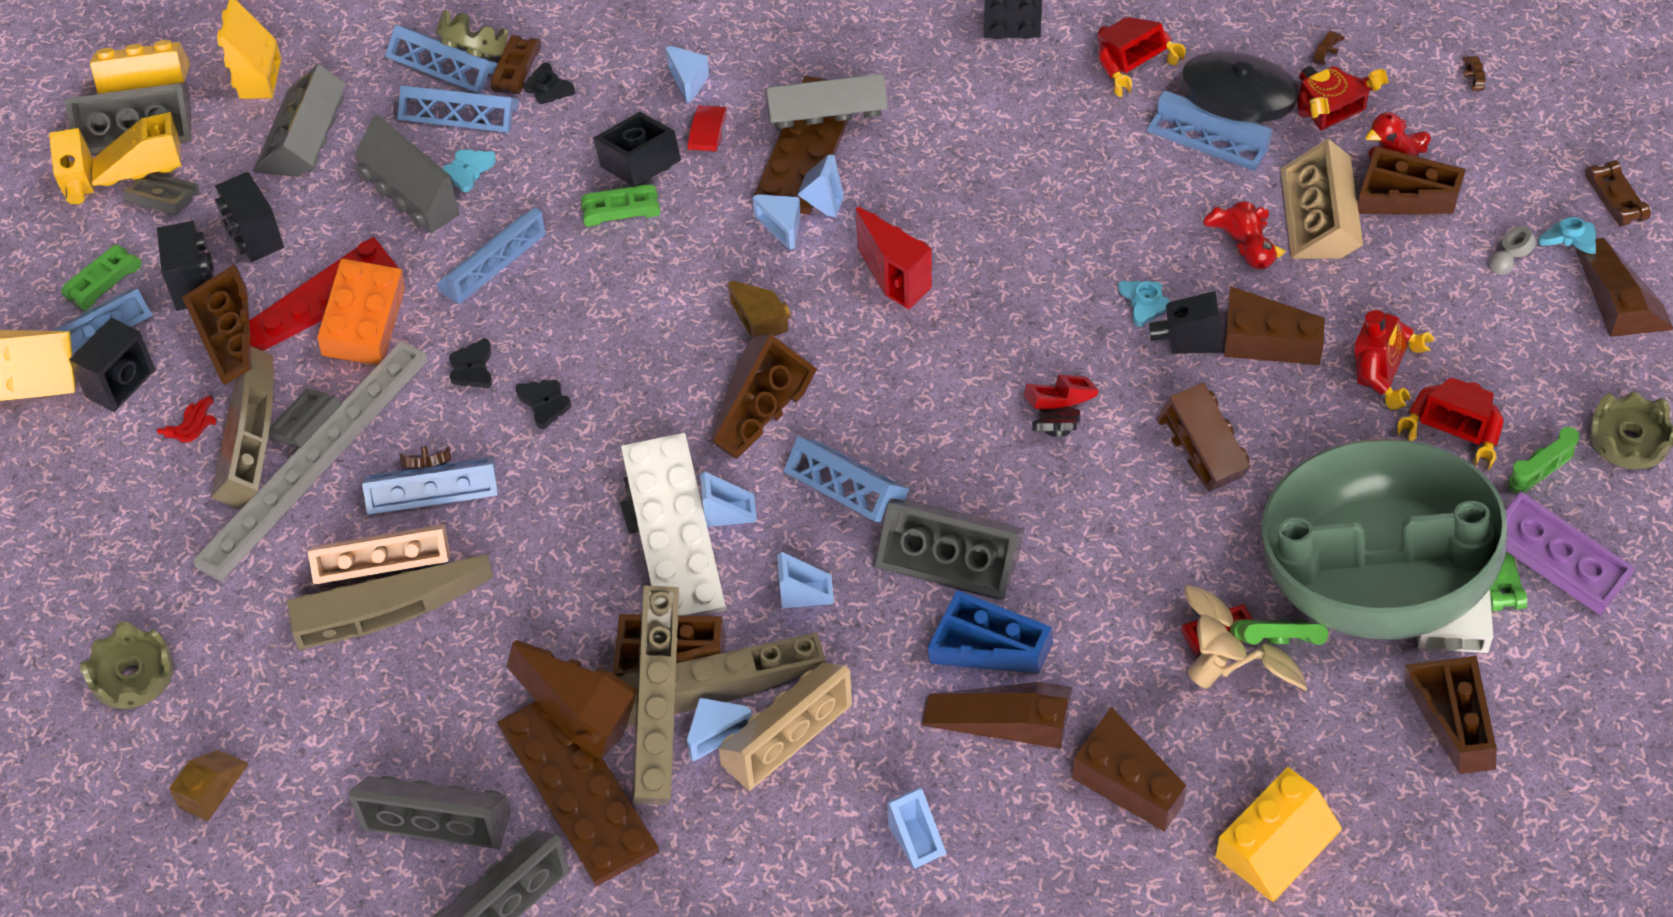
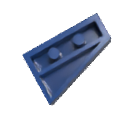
[928,590,1053,673]

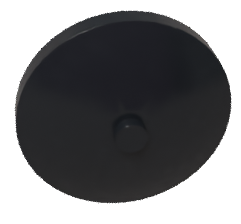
[1180,52,1299,122]

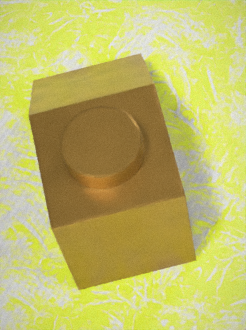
[728,281,791,337]
[169,750,248,821]

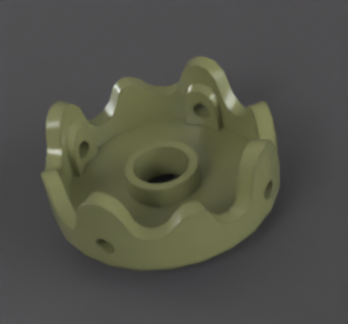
[435,10,509,59]
[1589,392,1673,469]
[80,621,174,709]

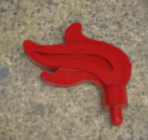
[157,396,217,443]

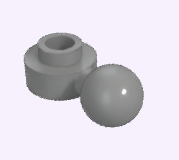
[1489,226,1536,275]

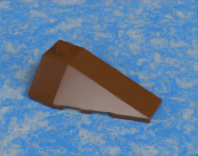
[1574,238,1673,337]
[182,264,252,385]
[710,334,817,458]
[506,640,638,760]
[922,682,1073,749]

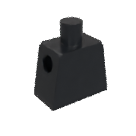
[1149,291,1224,354]

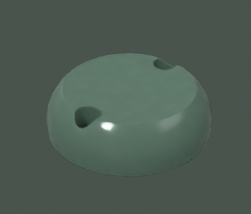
[1262,439,1508,640]

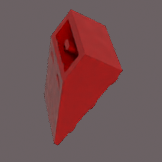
[856,206,932,310]

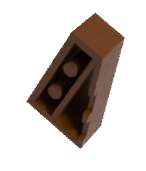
[1358,147,1466,214]
[1224,286,1325,365]
[1156,382,1251,492]
[613,614,726,676]
[1405,656,1497,774]
[1072,707,1186,832]

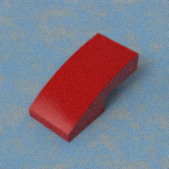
[688,105,727,152]
[1023,374,1099,409]

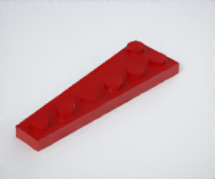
[249,237,404,351]

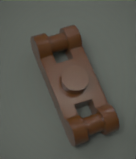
[491,35,541,95]
[1585,160,1651,227]

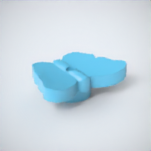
[442,150,496,192]
[1538,217,1596,254]
[1118,281,1170,327]

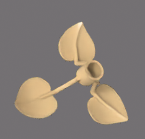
[1184,584,1308,692]

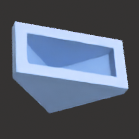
[666,46,709,103]
[797,154,844,217]
[752,194,801,250]
[700,471,757,527]
[777,552,834,608]
[687,698,752,761]
[887,787,947,869]

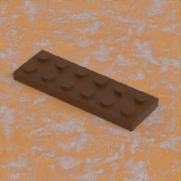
[754,76,849,215]
[497,701,659,887]

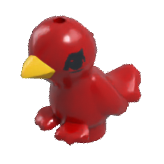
[1365,112,1431,159]
[1203,202,1286,270]

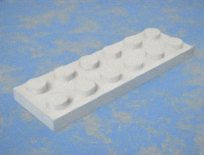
[621,433,726,616]

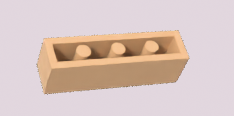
[308,524,450,584]

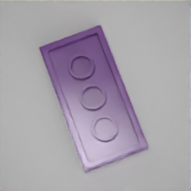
[1505,491,1636,616]

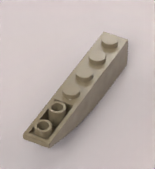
[211,346,274,509]
[287,554,493,650]
[632,585,679,805]
[617,632,826,726]

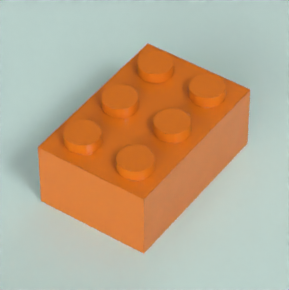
[317,258,405,365]

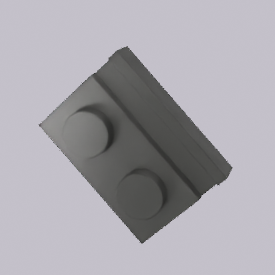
[123,173,199,215]
[268,389,342,448]

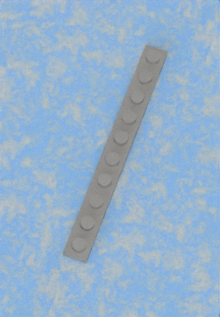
[193,341,428,582]

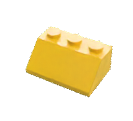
[90,40,190,94]
[1215,767,1342,902]

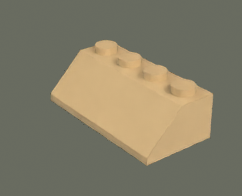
[1281,139,1363,259]
[718,663,852,791]

